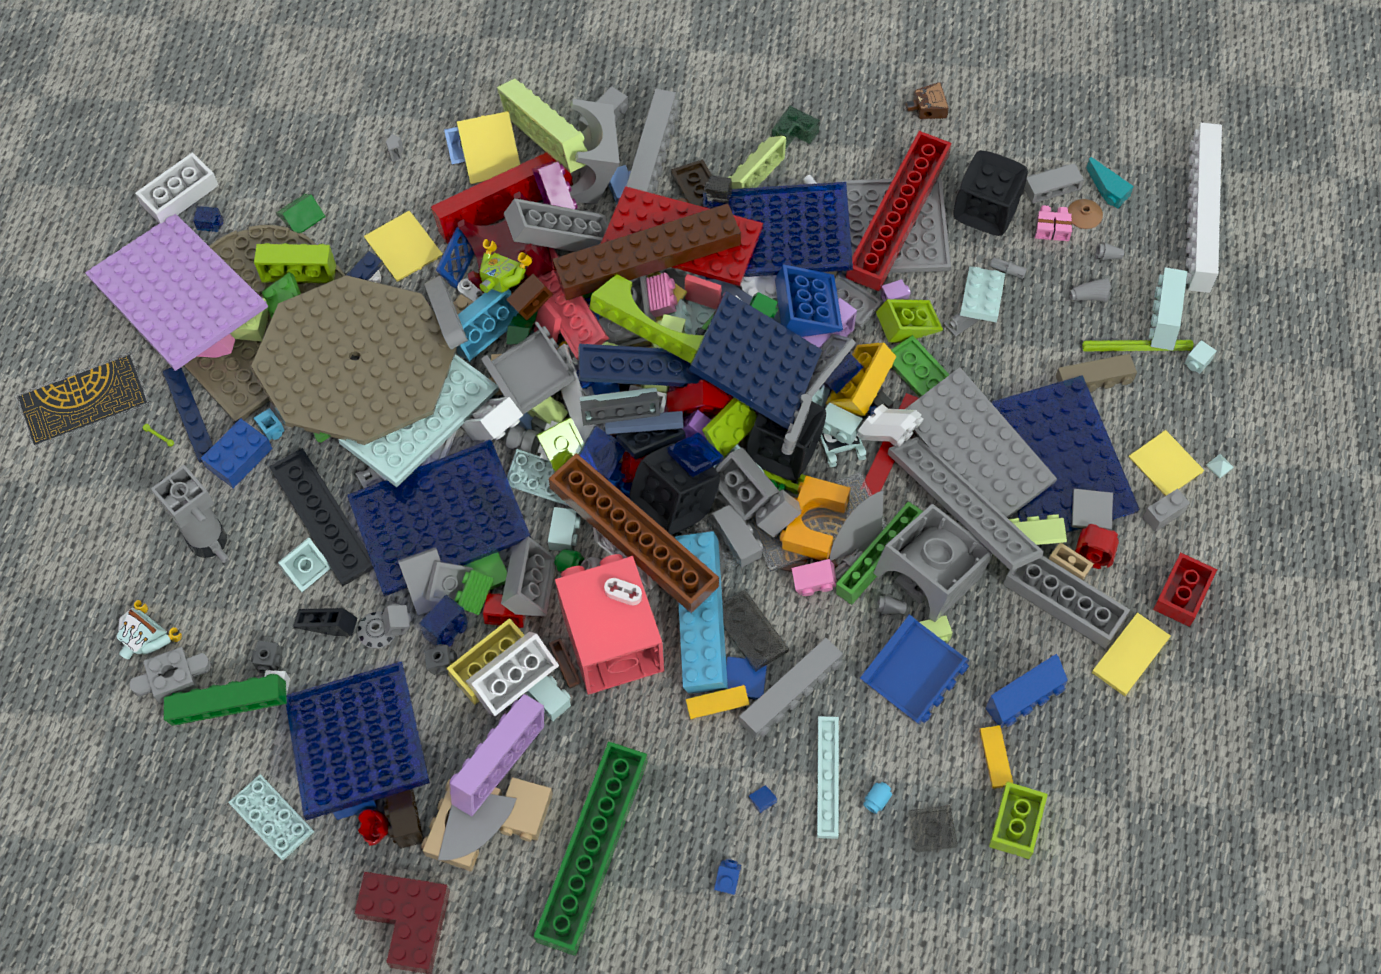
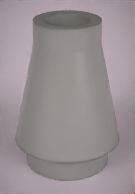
[1095,242,1124,260]
[876,595,907,614]

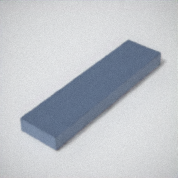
[605,411,683,434]

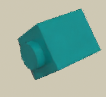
[1086,157,1134,209]

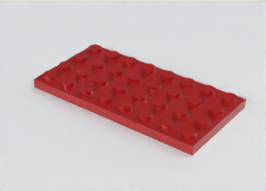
[601,186,763,286]

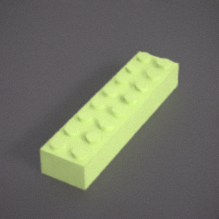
[497,79,587,173]

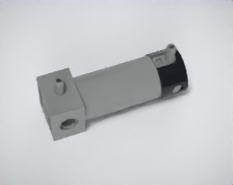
[151,465,229,563]

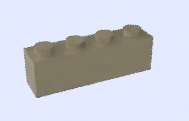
[1056,354,1137,396]

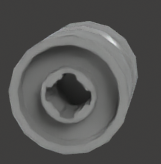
[506,425,539,454]

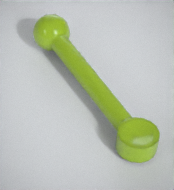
[143,424,174,447]

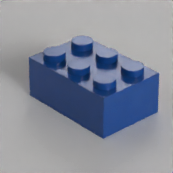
[201,418,273,488]

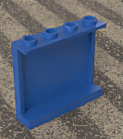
[860,614,969,725]

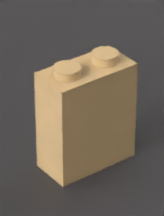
[499,777,553,842]

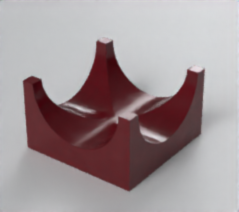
[458,192,554,293]

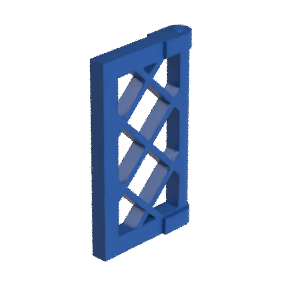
[436,227,475,289]

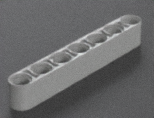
[424,275,468,350]

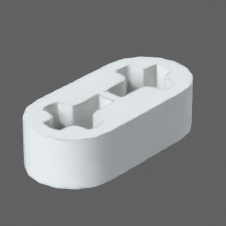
[604,578,642,606]

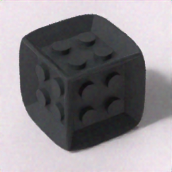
[953,150,1028,236]
[746,401,826,481]
[630,442,720,534]

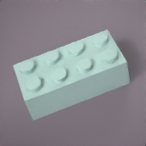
[1148,267,1187,350]

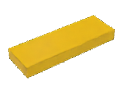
[686,685,750,719]
[979,725,1013,789]

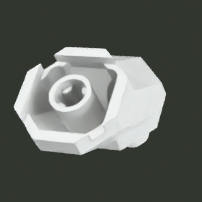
[856,404,924,447]

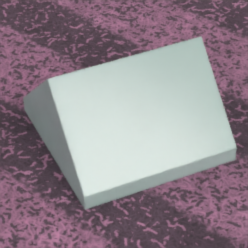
[278,537,331,592]

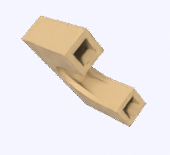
[422,779,502,872]

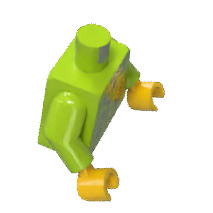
[479,239,532,293]

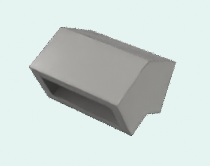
[386,134,404,162]

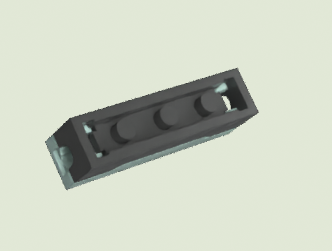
[579,387,660,426]

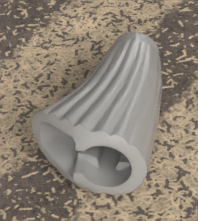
[1069,278,1112,303]

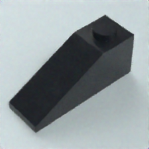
[293,608,358,636]

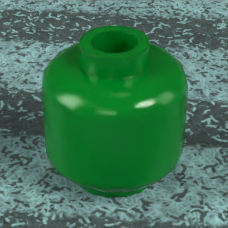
[554,549,585,573]

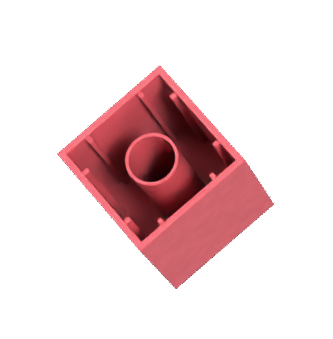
[555,554,664,695]

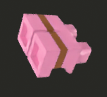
[1035,205,1072,241]

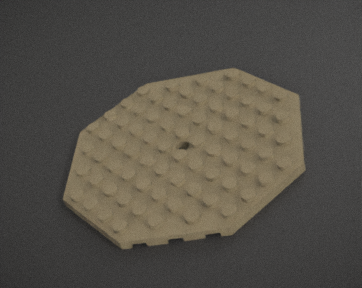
[251,275,457,445]

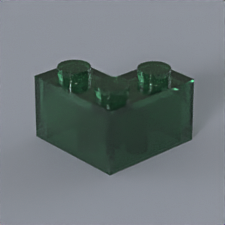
[771,106,820,149]

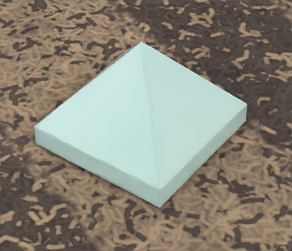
[1206,454,1234,479]

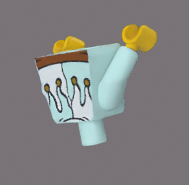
[117,600,182,659]

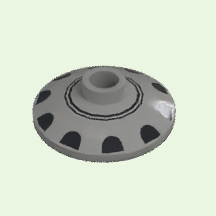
[357,611,395,649]

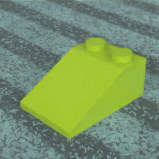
[876,299,943,342]

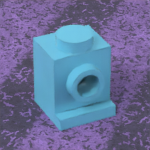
[254,408,285,440]

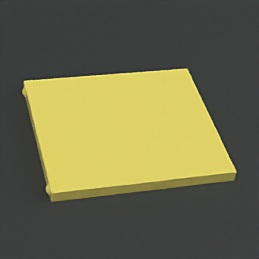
[1129,430,1204,496]

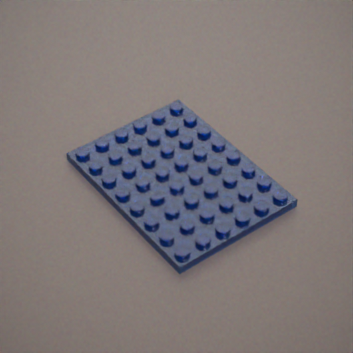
[703,182,853,280]
[991,375,1140,533]
[347,440,532,597]
[286,661,430,821]

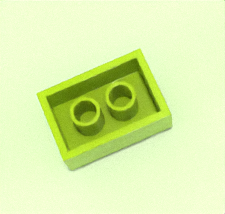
[989,782,1048,859]

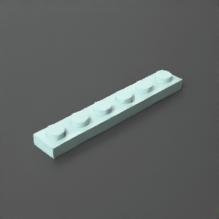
[817,716,839,839]

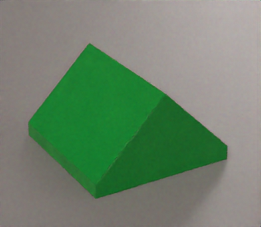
[276,194,326,234]

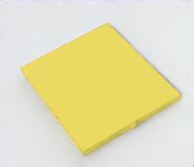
[457,111,520,184]
[364,210,443,282]

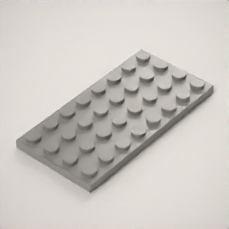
[906,367,1057,518]

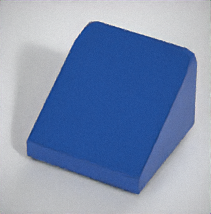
[748,785,777,813]

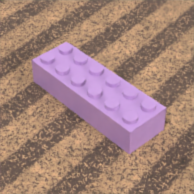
[449,694,544,817]

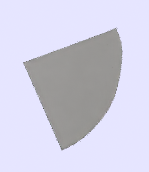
[830,490,883,561]
[438,794,517,860]

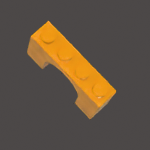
[780,476,851,561]

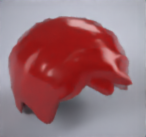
[358,809,389,846]

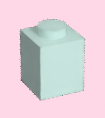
[1184,340,1216,374]

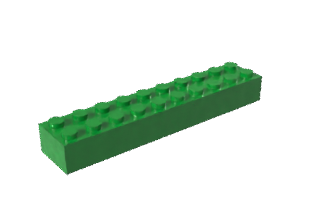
[534,741,648,956]

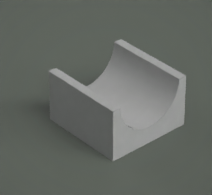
[874,504,993,622]

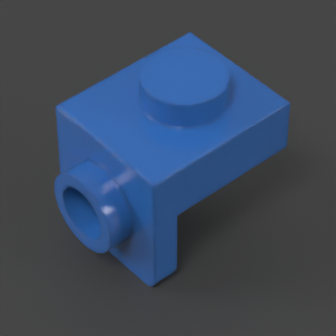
[714,859,742,895]

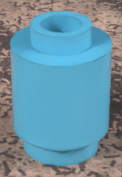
[863,782,892,814]

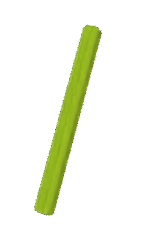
[1082,340,1194,352]

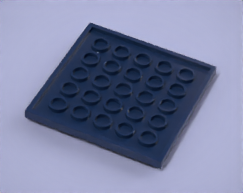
[688,291,822,429]

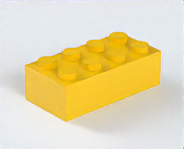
[826,342,896,416]

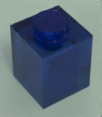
[193,206,223,232]

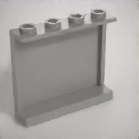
[481,322,576,414]

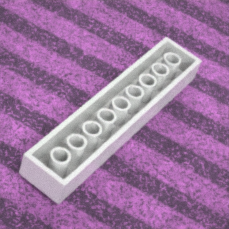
[1186,122,1222,293]

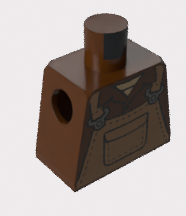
[905,82,949,119]

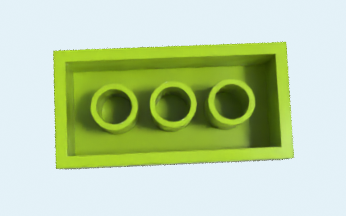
[254,243,336,283]

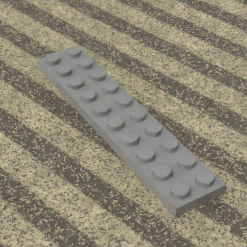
[888,436,1043,571]

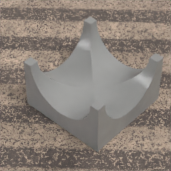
[569,99,620,204]

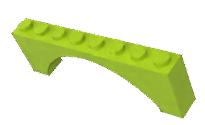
[589,274,703,363]

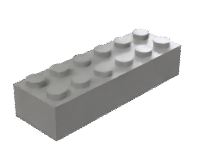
[504,199,608,252]
[1003,555,1130,649]

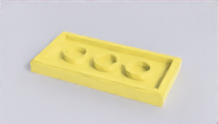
[1092,612,1171,696]

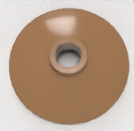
[1068,199,1103,229]

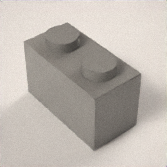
[1143,488,1190,532]
[755,490,801,538]

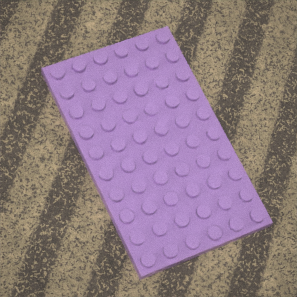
[85,214,268,371]

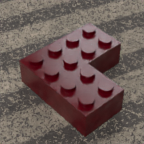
[354,872,450,974]

